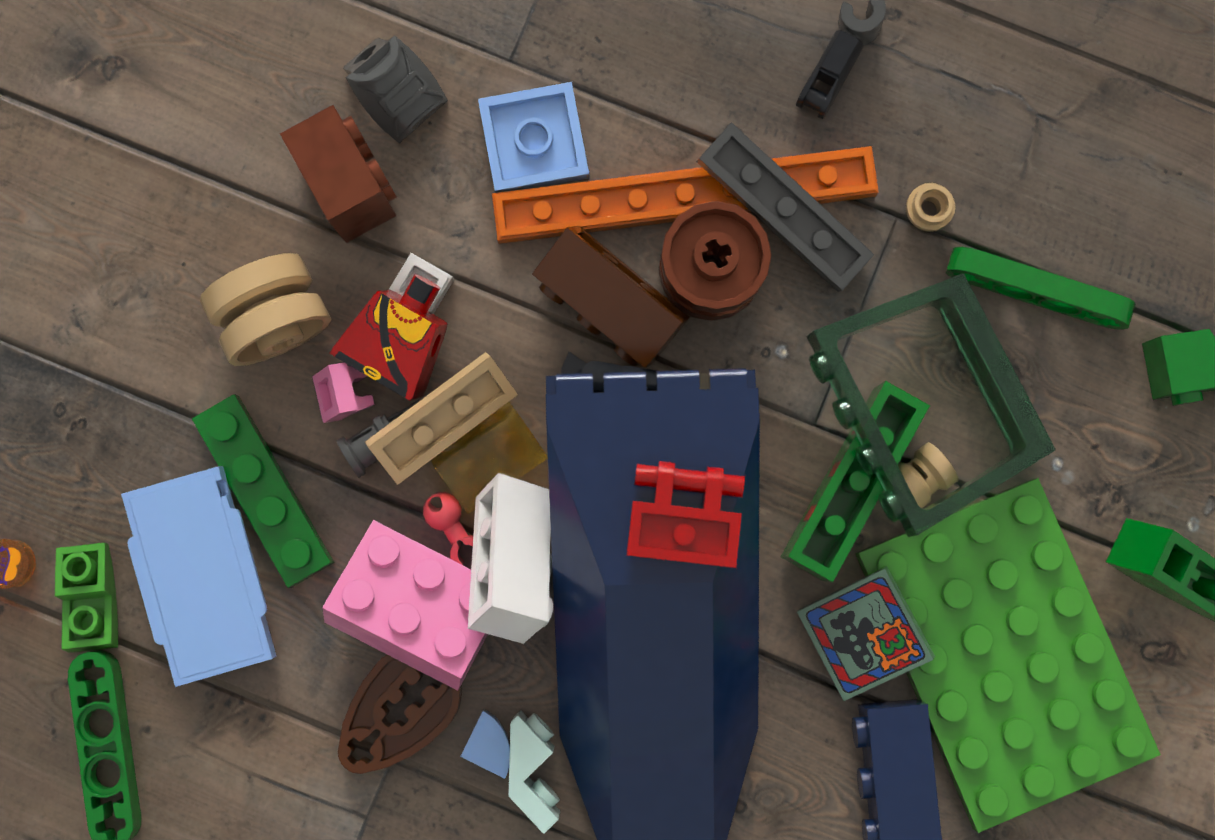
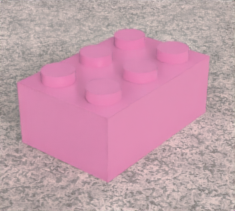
[322,520,488,691]

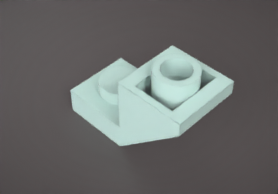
[508,710,560,834]

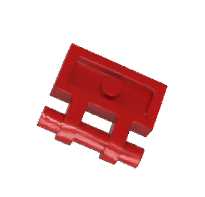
[626,461,745,568]

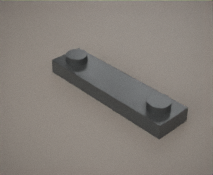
[696,122,875,292]

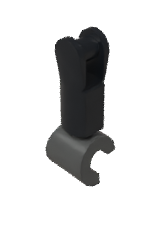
[796,0,886,120]

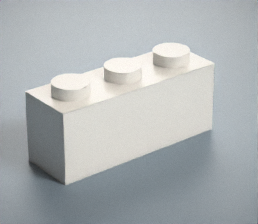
[468,473,553,644]

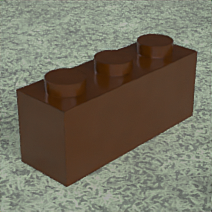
[532,226,690,368]

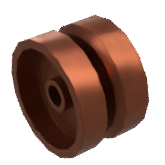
[659,201,771,321]

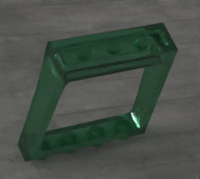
[806,273,1056,537]

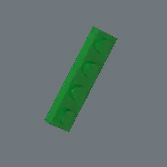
[192,394,335,588]

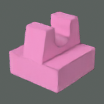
[312,362,375,423]

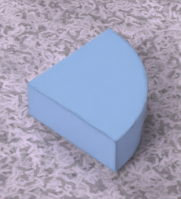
[460,709,510,779]

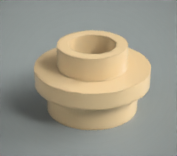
[906,183,955,232]

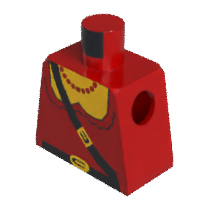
[329,274,448,401]

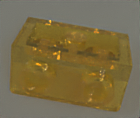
[431,401,548,514]

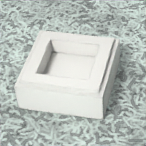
[389,253,454,314]

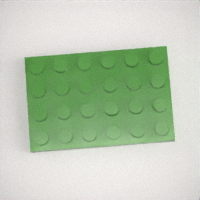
[855,478,1161,833]

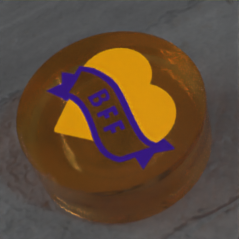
[0,539,36,589]

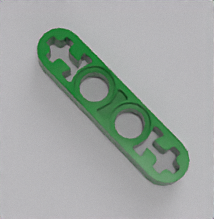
[946,247,1136,330]
[68,650,141,840]

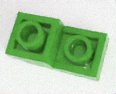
[55,543,118,653]

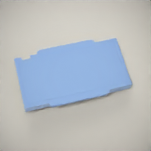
[121,466,276,687]

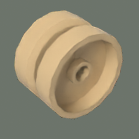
[200,253,332,366]

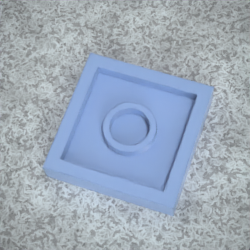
[478,82,589,193]

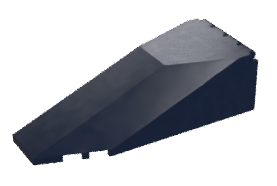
[546,368,760,840]

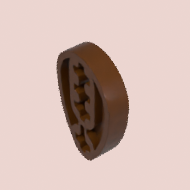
[338,655,462,774]

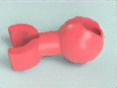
[423,492,473,565]

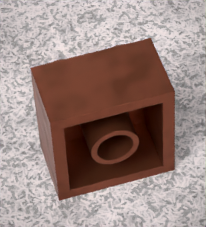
[280,105,397,243]

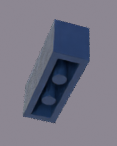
[852,699,942,840]

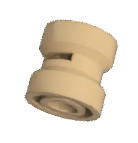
[890,442,958,511]

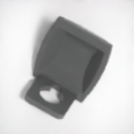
[343,36,448,143]

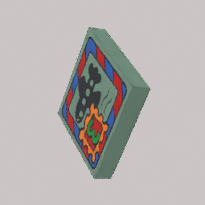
[797,566,935,701]

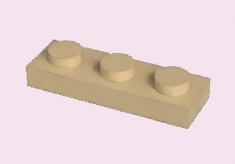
[365,352,518,485]

